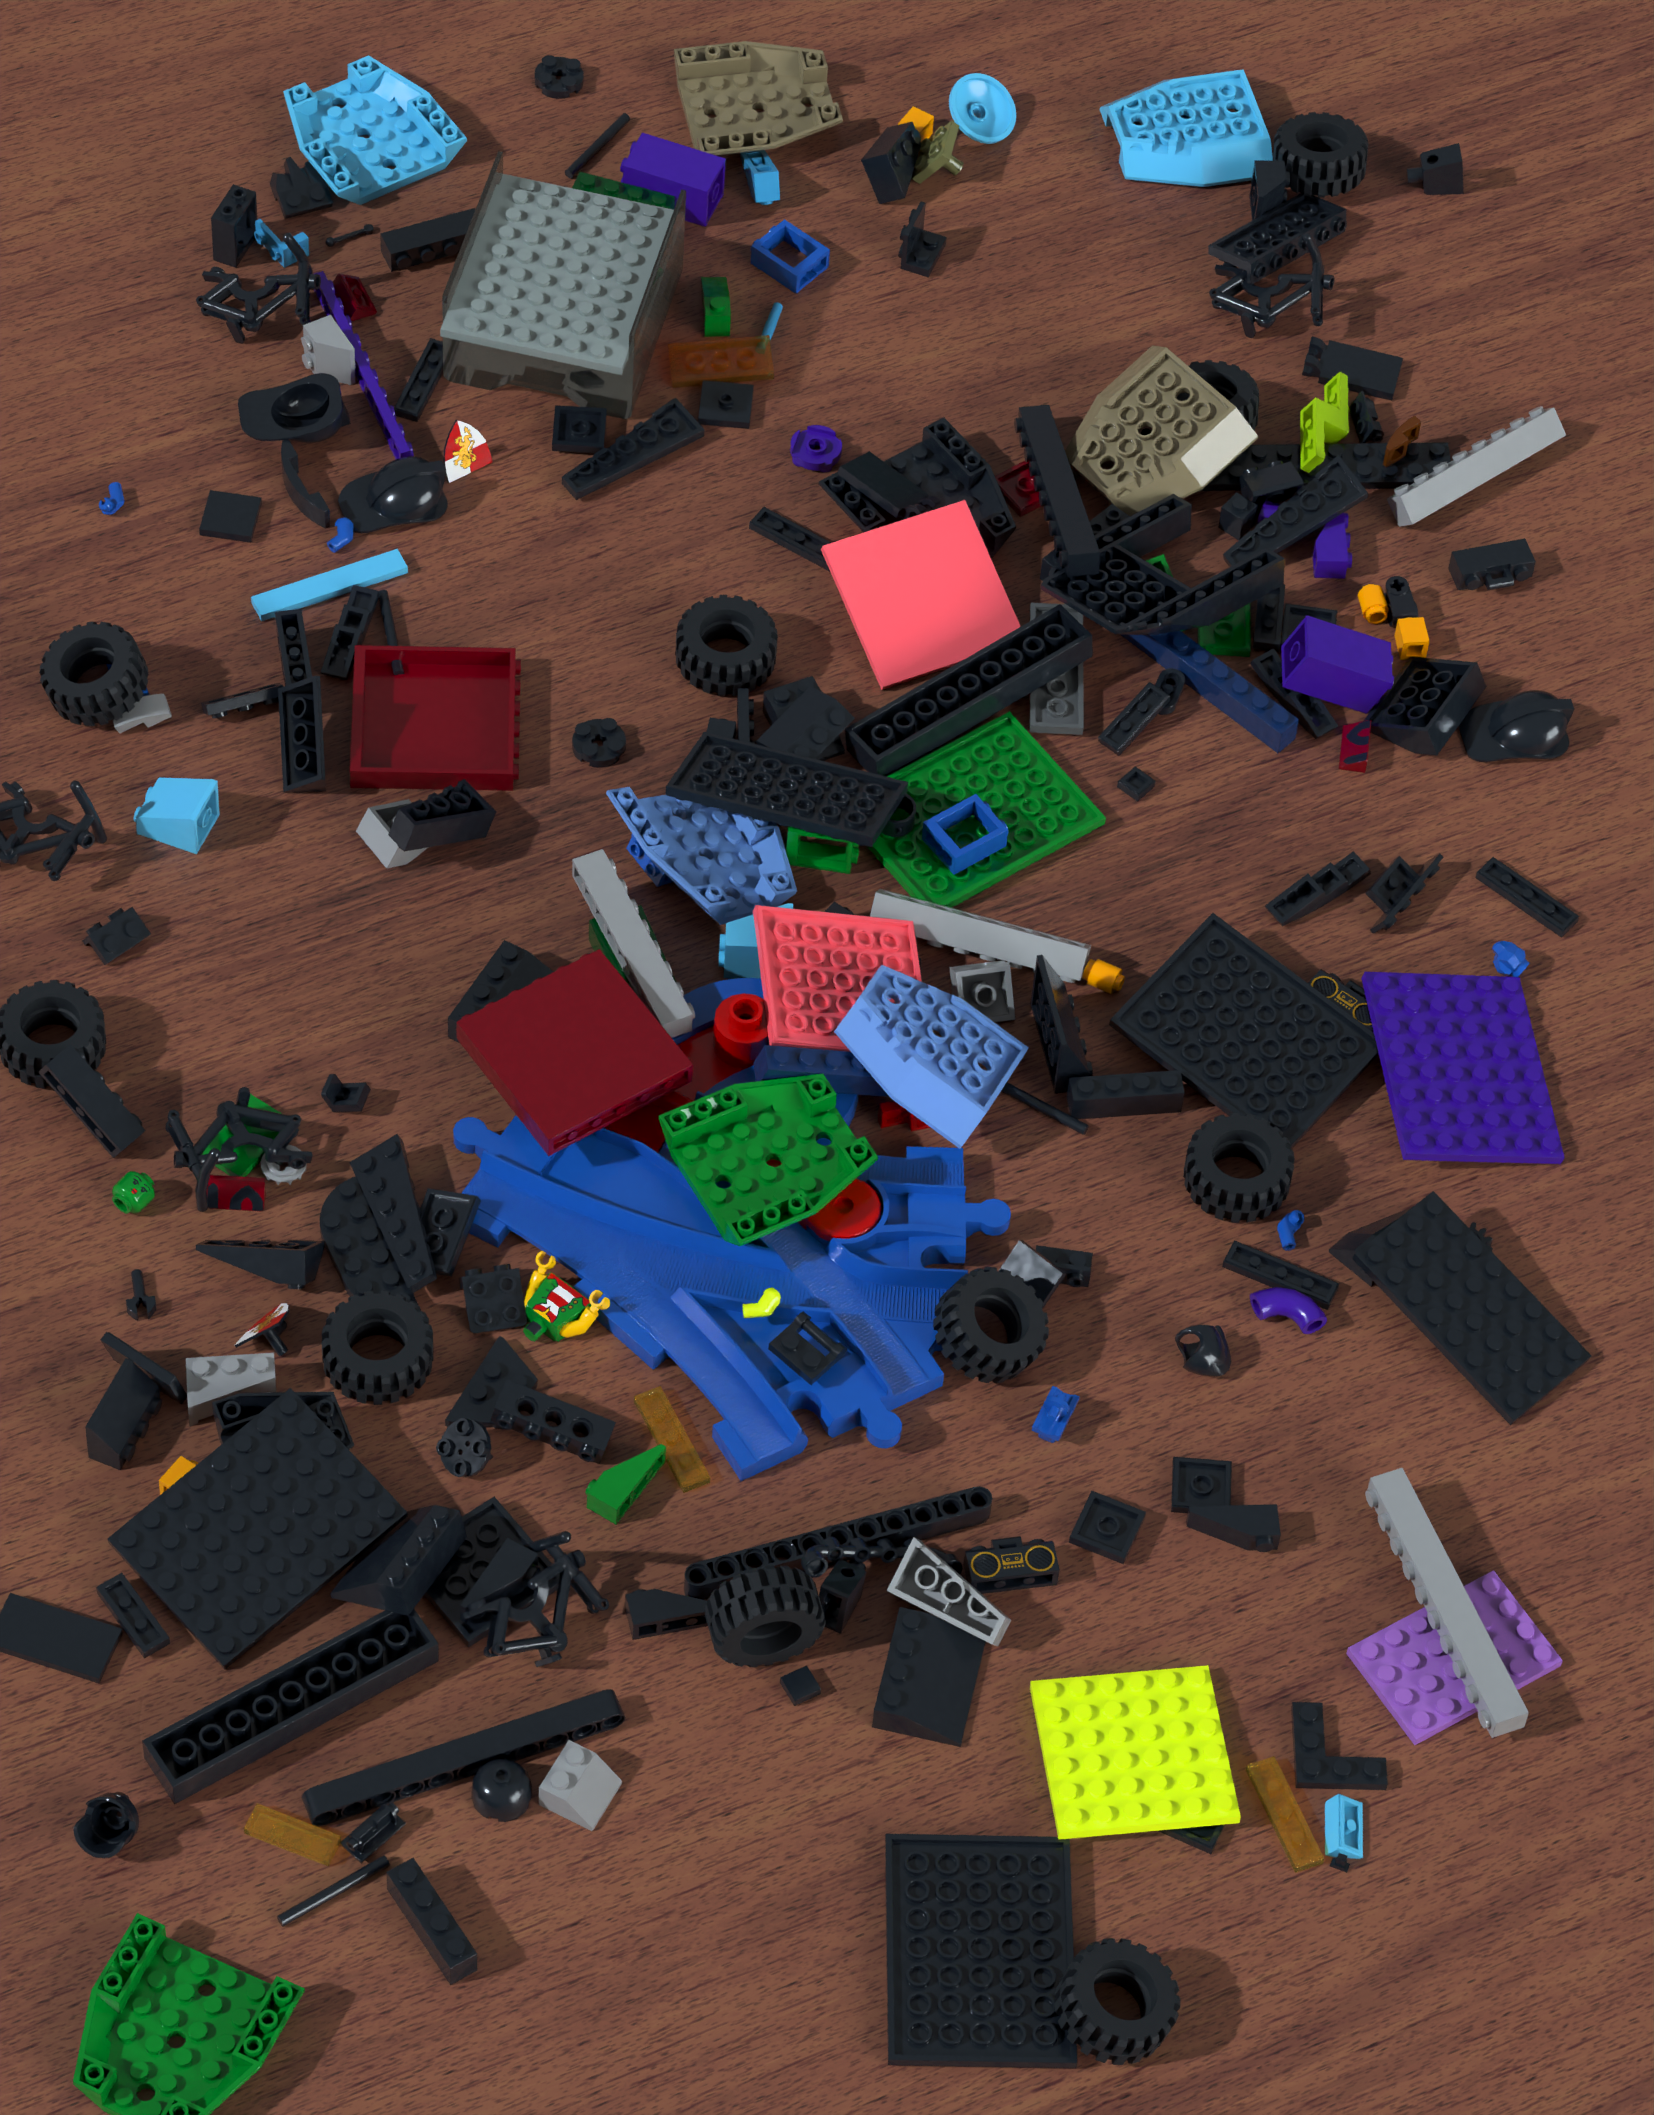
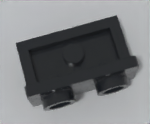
[82,907,151,965]

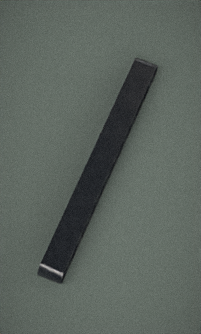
[684,1486,993,1600]
[301,1689,626,1826]

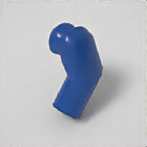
[99,482,125,515]
[327,517,353,553]
[1277,1210,1305,1251]

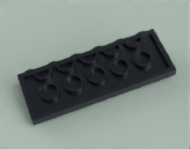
[1208,193,1347,285]

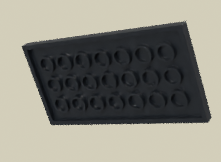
[666,732,908,847]
[1352,1191,1591,1425]

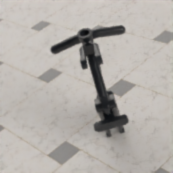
[196,233,321,343]
[1209,233,1335,338]
[0,780,107,881]
[165,1087,312,1212]
[463,1531,609,1667]

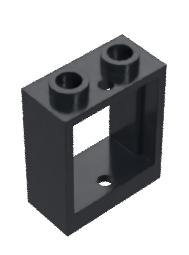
[211,184,257,268]

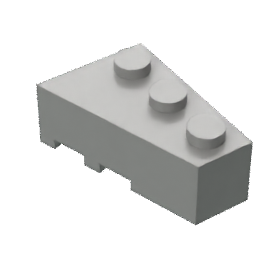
[186,1353,276,1427]

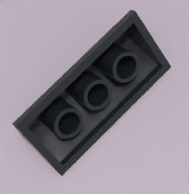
[278,675,326,793]

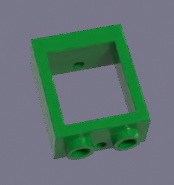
[786,826,859,874]

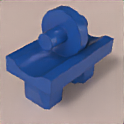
[1032,1386,1079,1443]

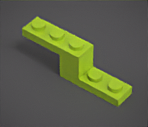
[1300,372,1349,473]

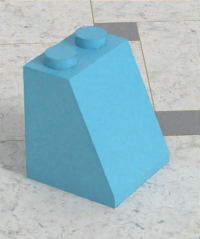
[133,777,220,854]
[718,903,793,979]

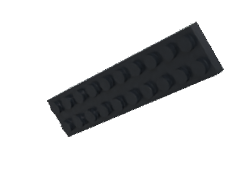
[1200,442,1451,491]

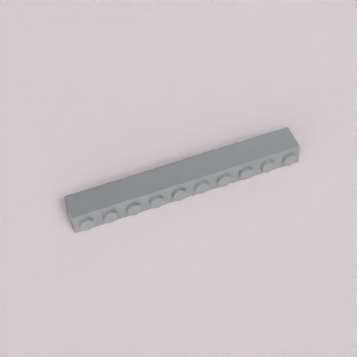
[1365,1468,1529,1738]

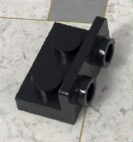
[1036,1245,1093,1287]

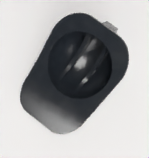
[238,373,351,443]
[338,456,448,533]
[1459,690,1574,762]

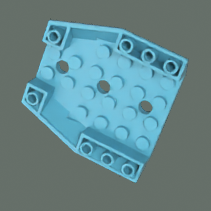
[283,55,467,205]
[1100,69,1273,187]

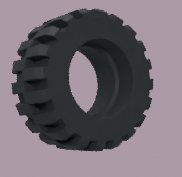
[1273,112,1368,198]
[1176,360,1259,431]
[675,595,778,696]
[39,622,149,726]
[0,980,106,1089]
[1183,1113,1295,1223]
[933,1267,1049,1383]
[322,1291,433,1405]
[705,1565,826,1667]
[1054,1938,1181,2065]

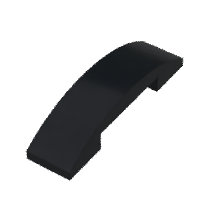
[281,439,330,528]

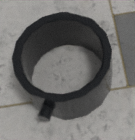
[882,794,916,837]

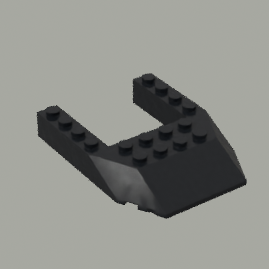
[1041,494,1285,635]

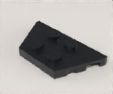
[445,1336,538,1429]

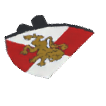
[443,420,493,483]
[235,1303,290,1356]

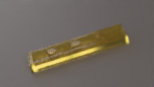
[634,1386,710,1493]
[1246,1756,1324,1873]

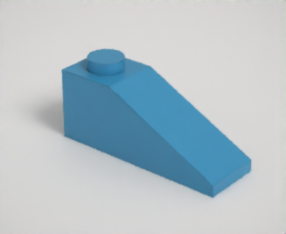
[740,150,780,205]

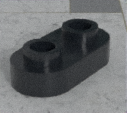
[1155,668,1185,715]

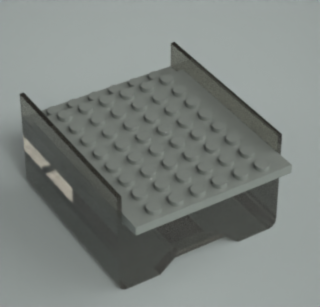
[440,151,686,419]

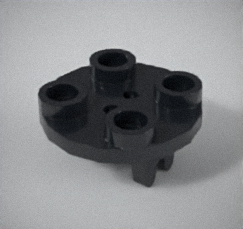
[436,1418,493,1478]

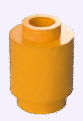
[1358,584,1389,624]
[1082,959,1125,994]

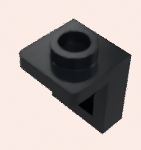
[321,1074,371,1112]

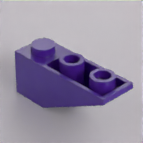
[1312,513,1352,579]

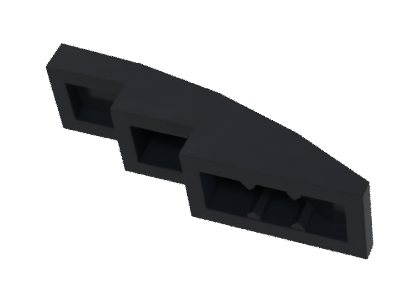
[321,585,380,680]
[1250,648,1338,739]
[1265,851,1371,926]

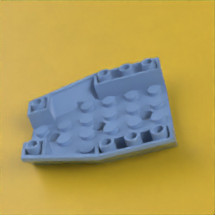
[606,787,797,925]
[834,965,1029,1149]

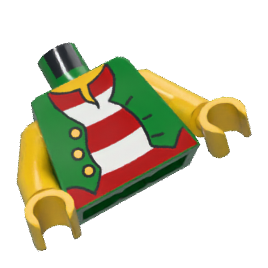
[523,1251,610,1342]

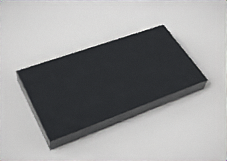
[0,1593,123,1684]

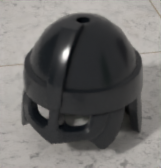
[73,1792,139,1858]

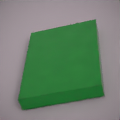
[1197,603,1251,657]
[202,1094,282,1177]

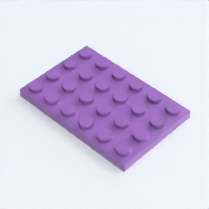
[1346,1570,1563,1745]

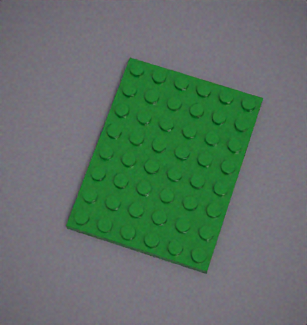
[867,711,1106,908]

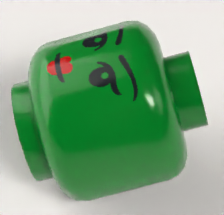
[112,1171,155,1214]

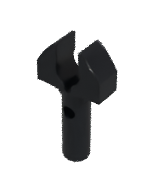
[126,1269,156,1321]

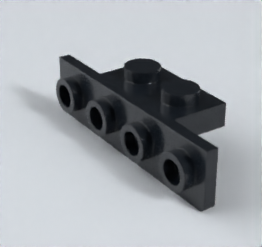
[1365,853,1443,934]

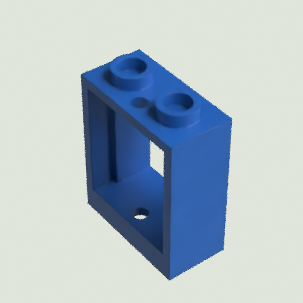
[751,219,830,294]
[922,794,1008,875]

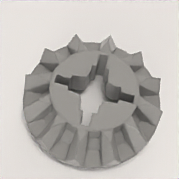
[261,1145,307,1185]

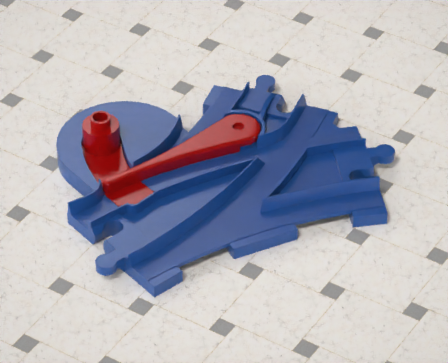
[453,978,1011,1481]

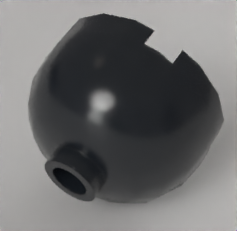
[471,1759,532,1822]

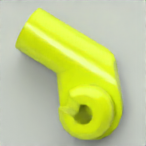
[742,1288,781,1318]

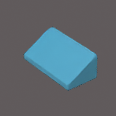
[1325,1794,1363,1859]

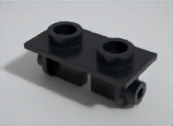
[1349,391,1384,443]
[340,1803,406,1864]

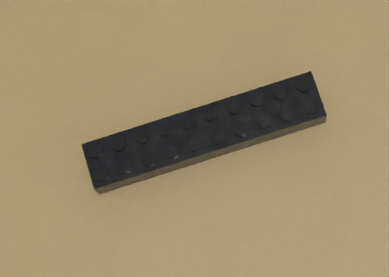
[845,604,1093,777]
[142,1609,439,1804]

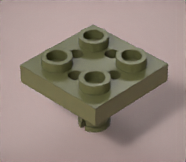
[912,121,964,184]

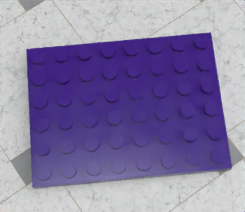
[1361,972,1565,1164]

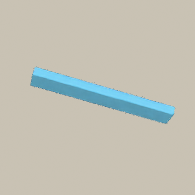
[251,549,408,621]

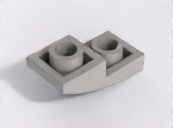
[112,694,172,734]

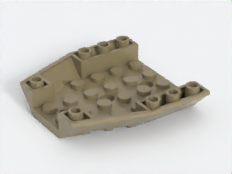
[674,41,843,155]
[1065,345,1258,516]

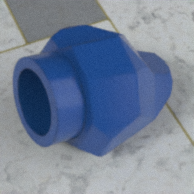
[1492,941,1530,977]

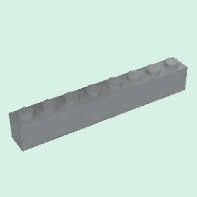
[1387,406,1566,527]
[572,849,695,1038]
[870,889,1091,983]

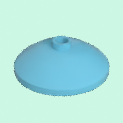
[949,73,1016,144]

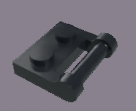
[768,1311,847,1385]

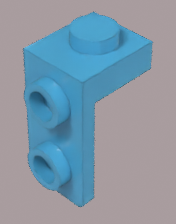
[254,219,309,268]

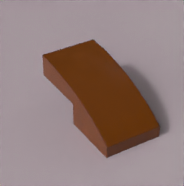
[1383,415,1421,467]

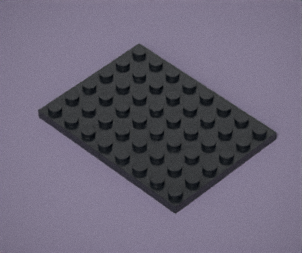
[1109,913,1379,1149]
[107,1388,408,1670]
[885,1834,1077,2068]

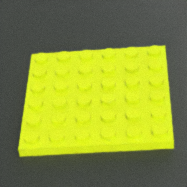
[1030,1665,1241,1840]

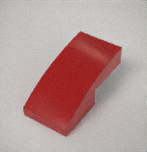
[878,1101,931,1132]

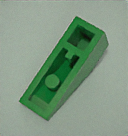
[701,277,731,337]
[585,1444,666,1525]

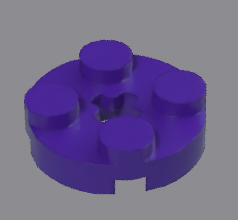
[790,425,842,473]

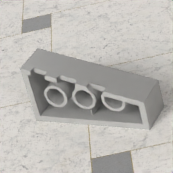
[887,1537,1011,1647]

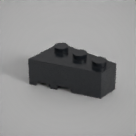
[861,122,922,204]

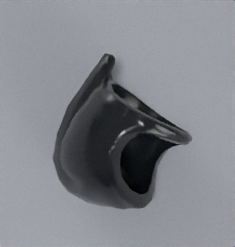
[1175,1325,1231,1376]

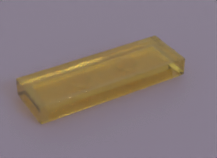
[244,1803,341,1866]

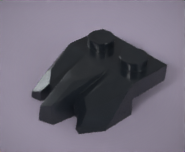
[270,157,333,219]

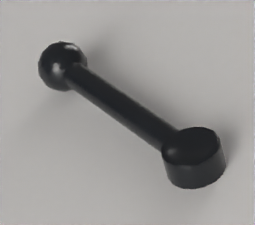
[325,224,374,247]

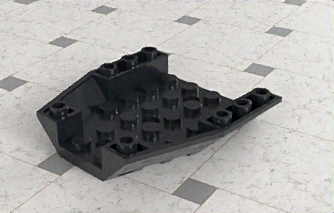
[819,417,1016,558]

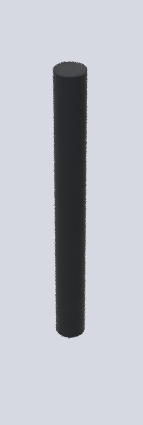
[565,113,630,178]
[378,590,404,675]
[1001,1082,1089,1135]
[277,1855,390,1927]

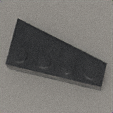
[388,779,497,852]

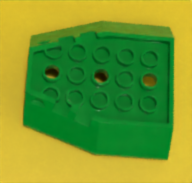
[659,1074,878,1246]
[73,1913,305,2115]

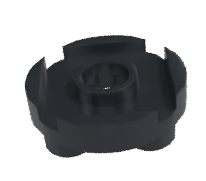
[534,55,584,99]
[572,718,626,768]

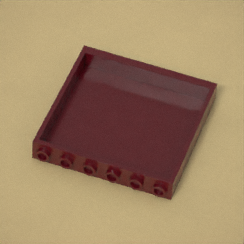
[350,645,521,791]
[456,949,693,1156]

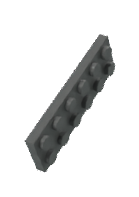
[1029,603,1084,735]

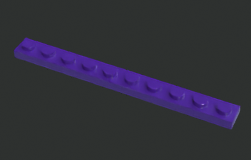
[314,271,414,459]

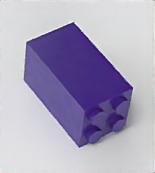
[620,133,726,227]
[1281,615,1394,714]

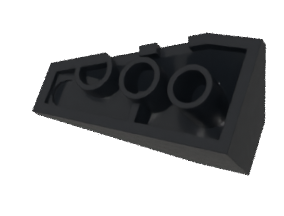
[1329,1206,1414,1286]
[196,1240,325,1289]

